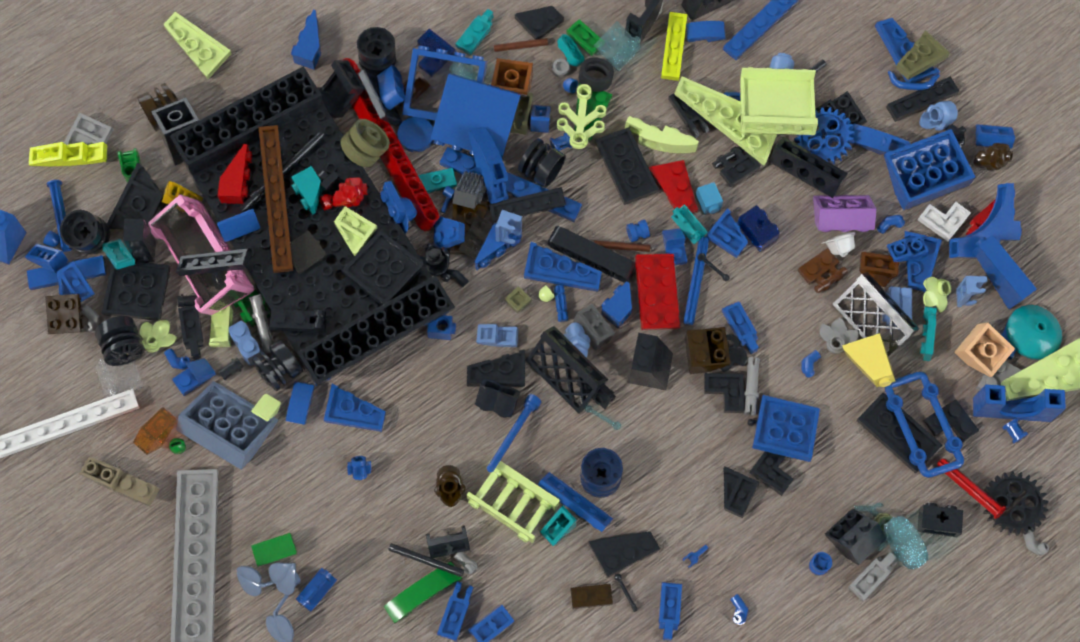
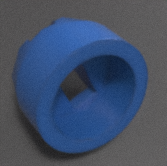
[563,78,579,94]
[43,230,60,247]

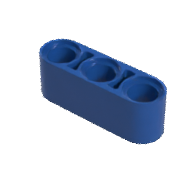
[377,65,405,110]

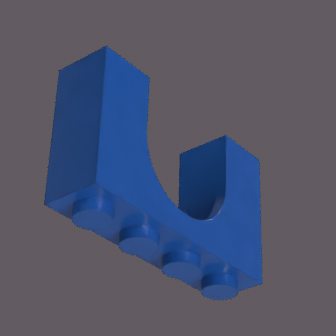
[973,384,1066,422]

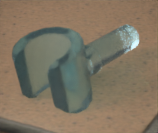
[854,503,884,516]

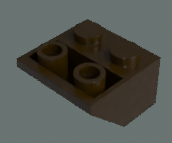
[685,327,731,374]

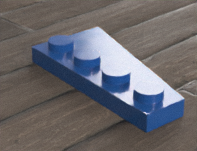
[875,18,940,83]

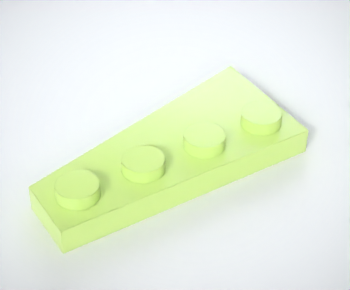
[163,12,231,79]

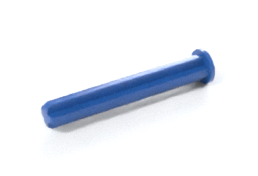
[46,180,72,252]

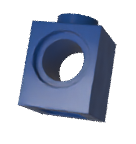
[427,315,456,340]

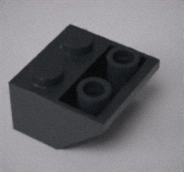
[825,508,886,565]

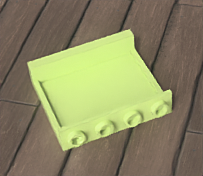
[740,67,818,135]

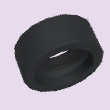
[578,57,614,92]

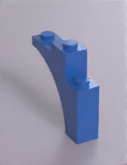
[949,183,1022,259]

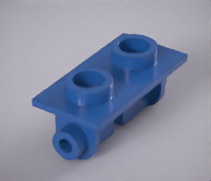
[296,568,337,612]

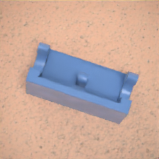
[495,210,522,244]
[956,276,987,307]

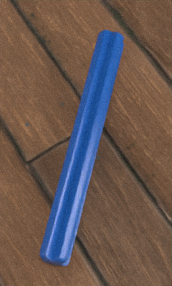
[684,236,709,325]

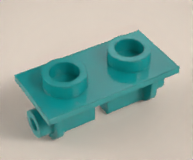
[671,204,708,244]

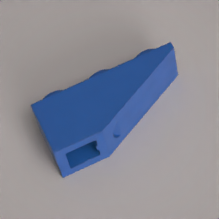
[291,9,321,70]
[475,223,522,270]

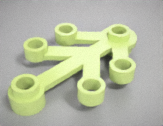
[557,84,606,149]

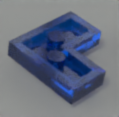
[417,28,456,77]

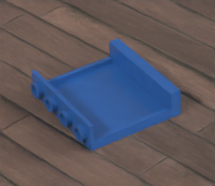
[430,73,521,159]

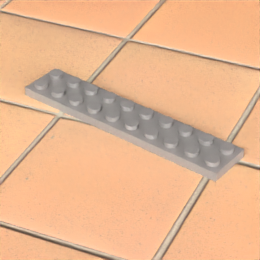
[171,469,219,642]

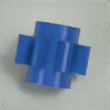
[347,456,372,480]

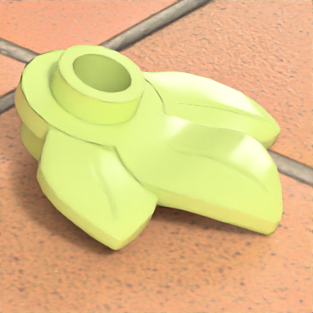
[923,277,952,312]
[140,320,177,353]

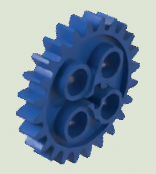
[794,107,855,165]

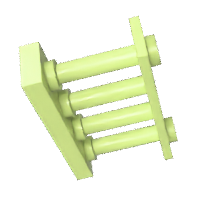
[467,461,560,543]

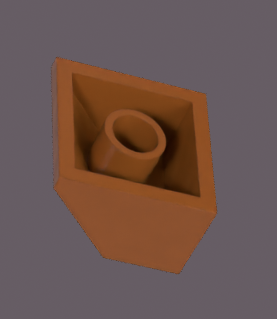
[491,58,533,95]

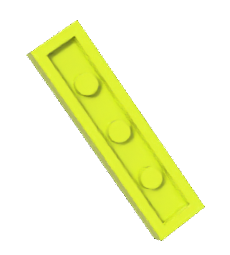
[661,12,687,81]

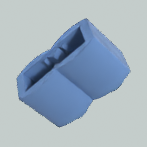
[229,321,262,366]

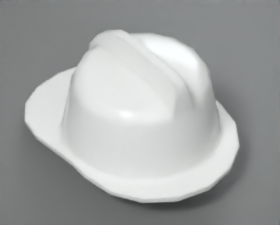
[821,232,855,257]

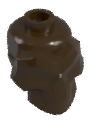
[973,143,1013,171]
[434,465,466,507]

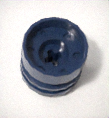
[580,448,623,498]

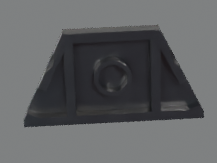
[107,163,164,229]

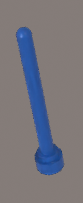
[487,394,542,473]

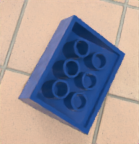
[884,129,976,211]

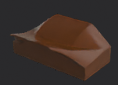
[859,252,899,287]

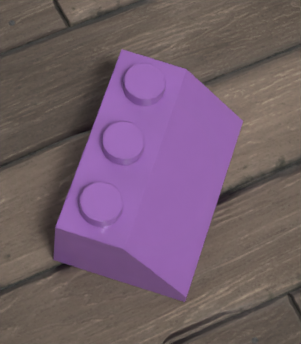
[813,195,876,232]

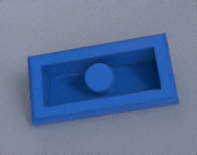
[975,124,1015,149]
[217,209,260,242]

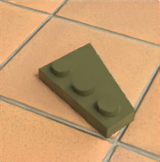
[896,30,950,80]

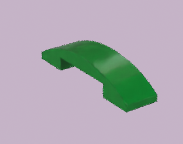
[383,561,462,624]

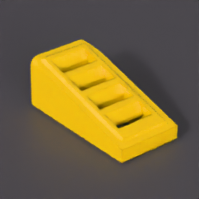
[162,181,203,209]

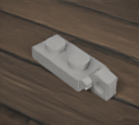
[848,552,897,602]

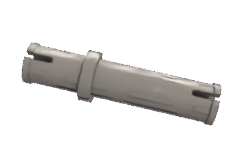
[249,294,273,353]
[744,357,760,416]

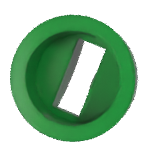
[169,438,186,455]

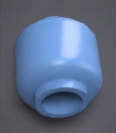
[769,53,795,69]

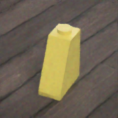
[842,333,896,387]

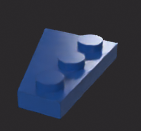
[324,384,386,432]

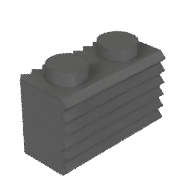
[453,171,486,209]

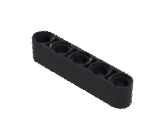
[546,226,636,283]

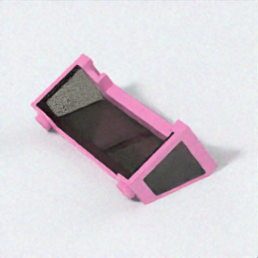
[148,195,255,315]

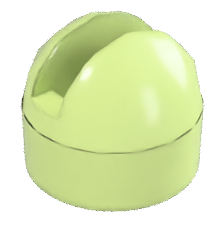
[539,285,555,302]

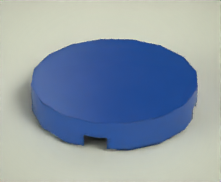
[397,117,433,152]

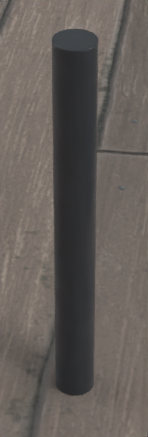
[388,543,464,577]

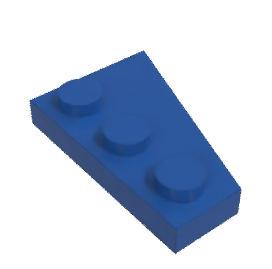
[904,231,942,292]

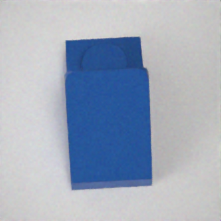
[662,228,687,265]
[172,358,216,396]

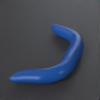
[888,71,940,90]

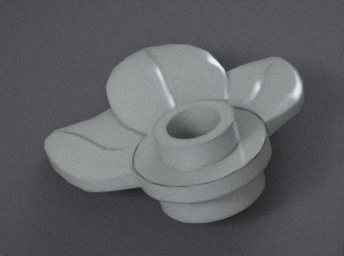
[820,318,858,354]

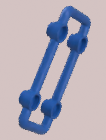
[885,372,964,478]

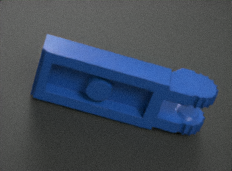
[437,582,474,642]

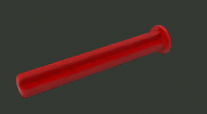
[937,458,1006,519]

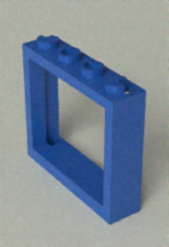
[402,46,488,120]

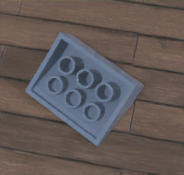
[176,381,278,470]

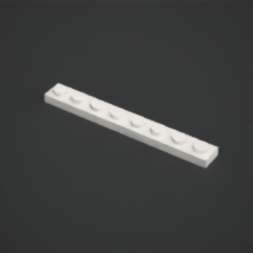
[0,389,140,458]

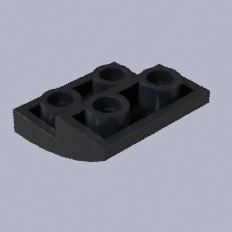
[816,91,867,136]

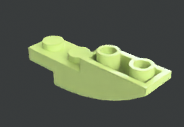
[625,116,699,153]

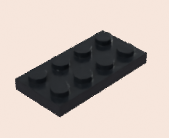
[595,127,659,205]
[856,392,942,474]

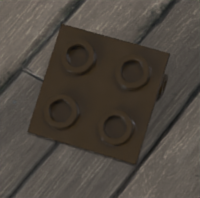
[45,294,83,334]

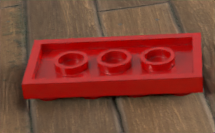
[635,254,680,330]

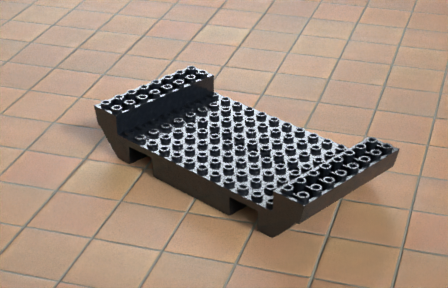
[170,66,455,387]

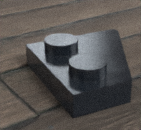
[515,6,564,39]
[723,466,759,518]

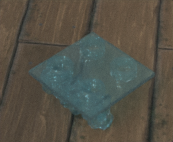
[594,21,641,72]

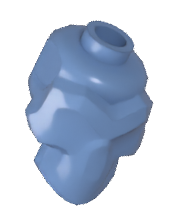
[919,101,958,131]
[563,322,590,357]

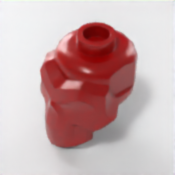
[333,177,367,208]

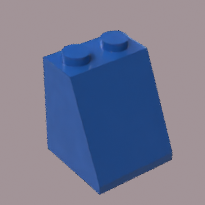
[0,210,27,265]

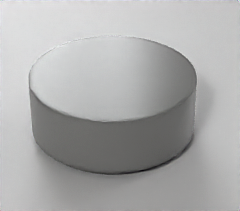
[552,59,570,78]

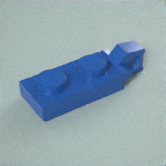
[722,301,759,354]
[658,582,682,641]

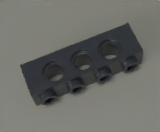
[769,137,848,198]

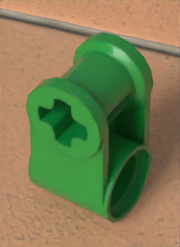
[118,148,141,183]

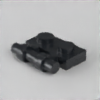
[712,146,761,188]

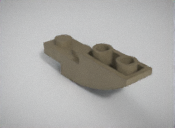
[79,456,160,507]

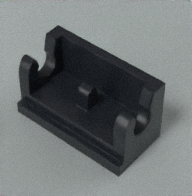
[426,525,470,558]

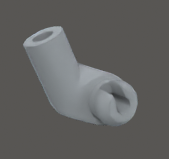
[1022,530,1049,555]
[454,552,478,574]

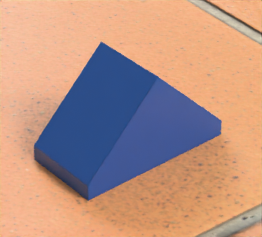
[531,105,551,133]

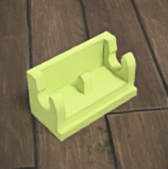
[209,305,233,347]

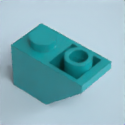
[291,166,322,214]

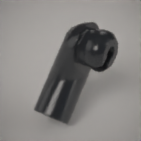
[440,269,469,287]

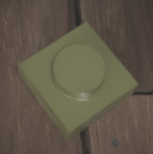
[505,286,532,313]

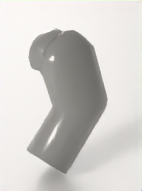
[81,305,100,332]

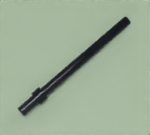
[239,131,325,212]

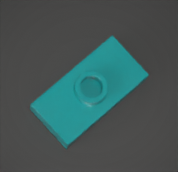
[418,168,457,193]
[102,239,135,270]

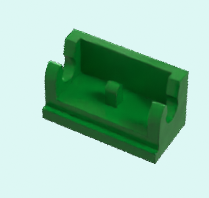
[251,533,297,567]

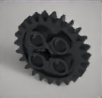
[981,471,1049,536]

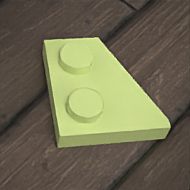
[334,207,377,256]

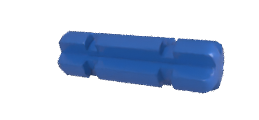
[554,285,568,322]

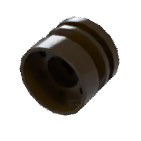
[137,83,178,132]

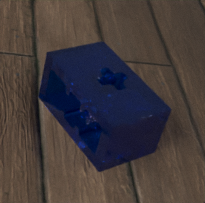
[737,205,780,252]

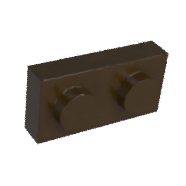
[570,584,613,609]

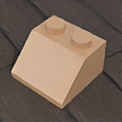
[954,323,1015,377]

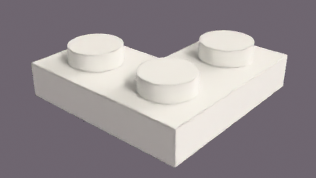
[918,202,971,242]

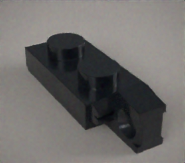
[178,305,204,359]

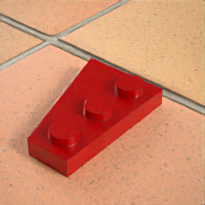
[648,160,698,213]

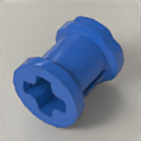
[549,133,572,151]
[1002,418,1028,444]

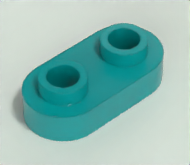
[557,34,585,67]

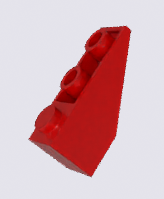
[218,144,252,204]

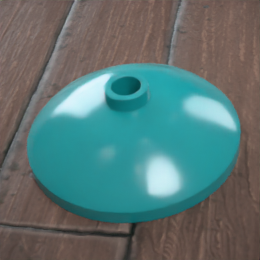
[1006,305,1062,360]

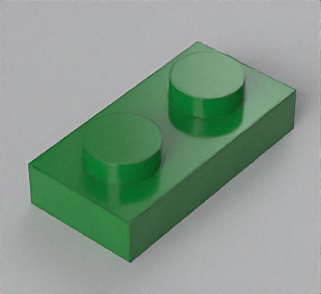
[566,19,605,56]

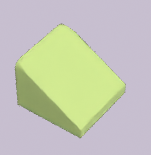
[251,394,281,421]

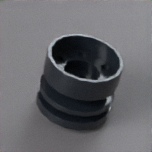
[357,27,396,76]
[518,138,566,188]
[59,209,110,255]
[95,316,145,366]
[252,339,304,392]

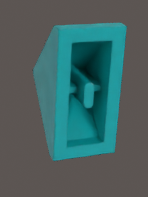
[540,506,577,546]

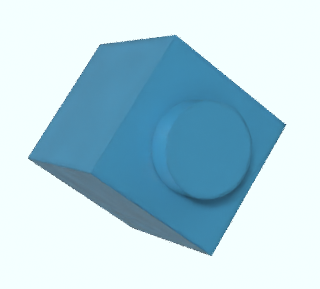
[695,182,723,214]

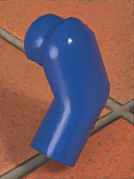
[801,350,821,378]
[730,594,749,625]

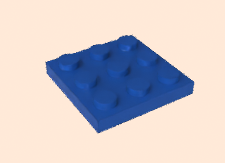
[752,395,820,462]

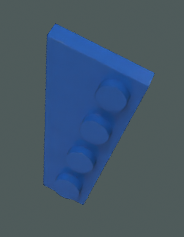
[524,241,602,292]

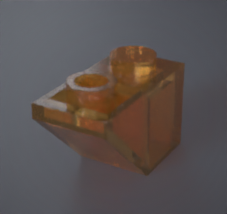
[133,407,178,455]

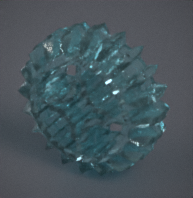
[884,516,928,570]

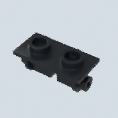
[576,382,616,409]

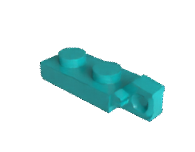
[455,9,494,55]
[920,307,937,361]

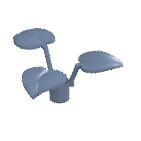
[236,562,301,642]

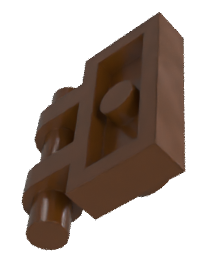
[798,248,848,293]

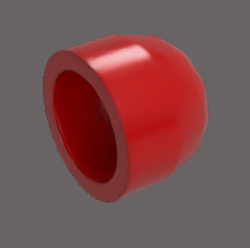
[319,194,333,211]

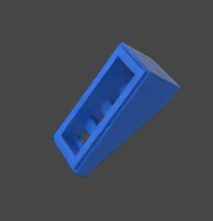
[25,244,68,273]

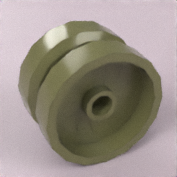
[341,119,390,167]

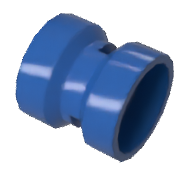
[626,219,650,242]
[809,552,832,576]

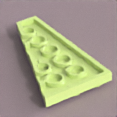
[674,76,777,165]
[1001,338,1080,401]

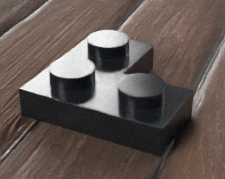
[704,373,744,413]
[923,399,979,442]
[749,451,794,496]

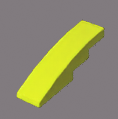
[29,142,107,167]

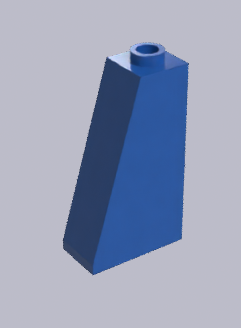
[972,235,1037,309]

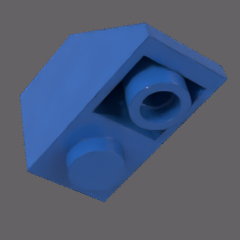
[601,281,632,328]

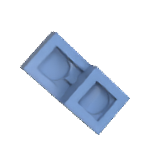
[476,324,519,347]

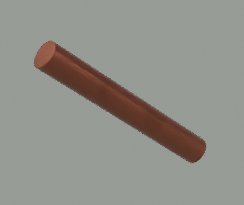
[493,38,548,52]
[594,240,650,252]

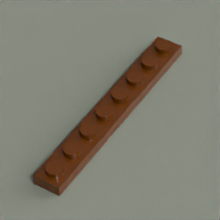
[259,125,293,273]

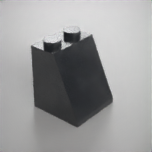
[151,98,199,166]
[628,332,673,390]

